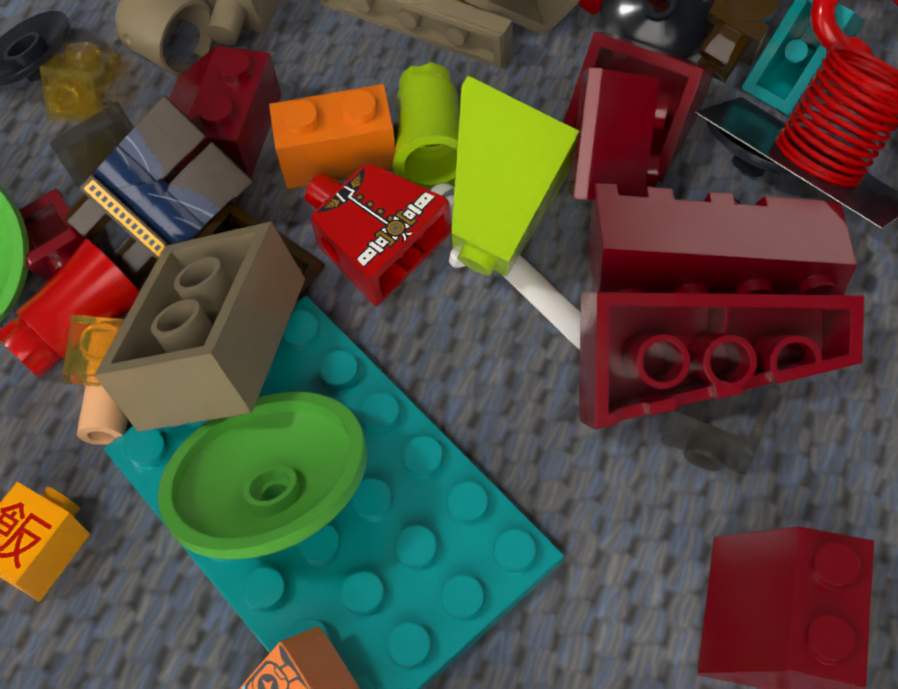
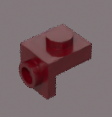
[19,188,93,281]

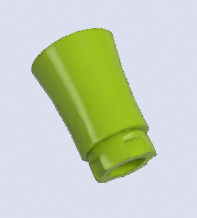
[393,62,460,189]

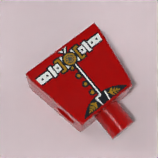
[305,164,452,307]

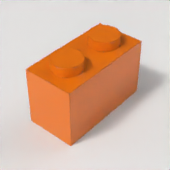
[269,84,396,189]

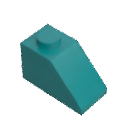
[741,0,865,116]

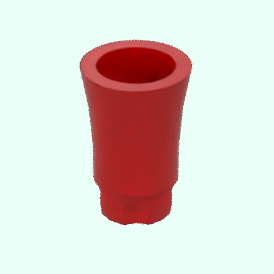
[0,238,140,378]

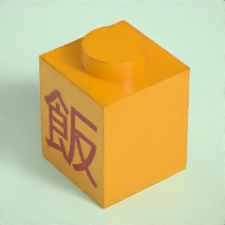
[0,482,90,602]

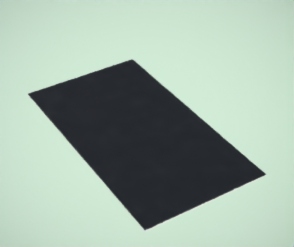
[695,97,898,229]

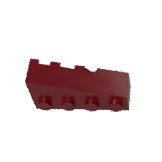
[588,183,857,295]
[579,292,864,430]

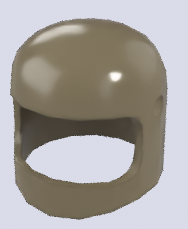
[115,0,213,76]

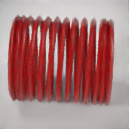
[776,45,898,187]

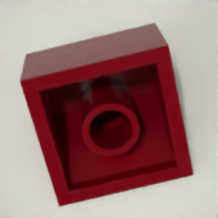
[563,31,716,183]
[169,46,281,178]
[568,67,668,200]
[697,526,874,689]

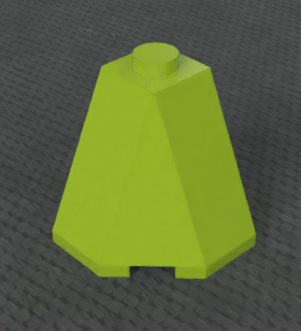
[451,75,580,277]

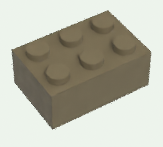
[94,221,305,432]

